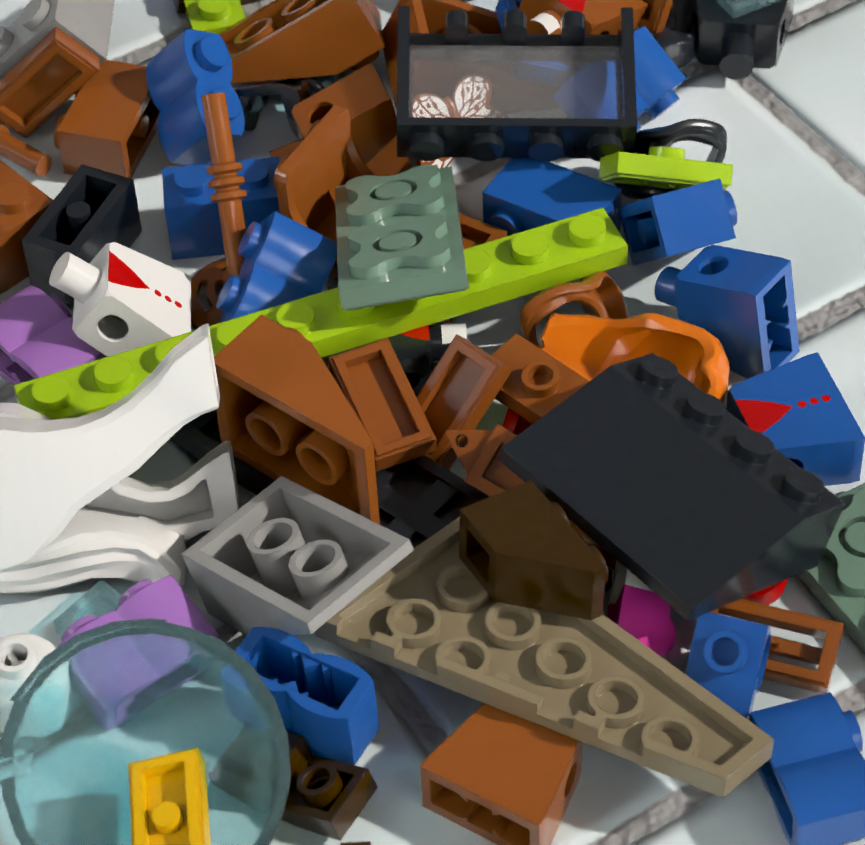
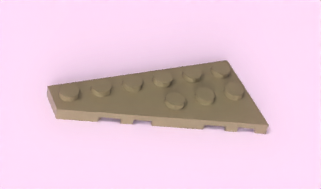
[315,517,774,798]

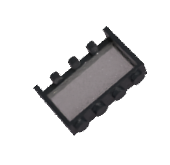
[397,6,637,162]

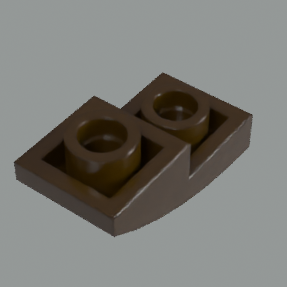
[211,724,378,841]

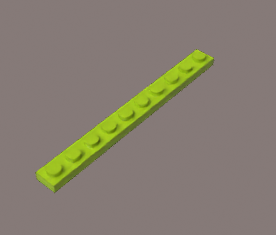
[13,207,628,420]

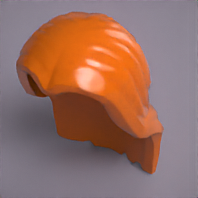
[539,313,730,403]

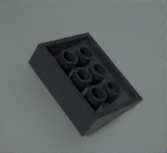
[497,353,846,621]

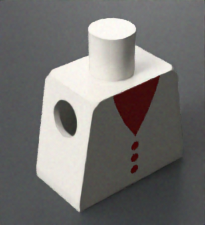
[49,242,191,357]

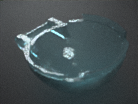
[0,618,291,845]

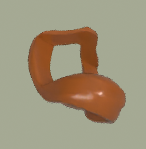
[520,271,629,348]

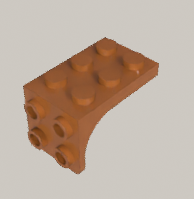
[273,105,508,323]

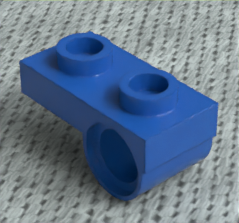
[685,612,771,720]

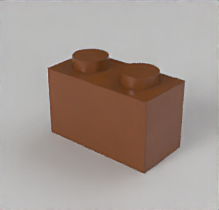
[54,60,160,178]

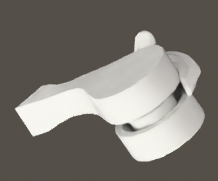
[0,323,241,593]

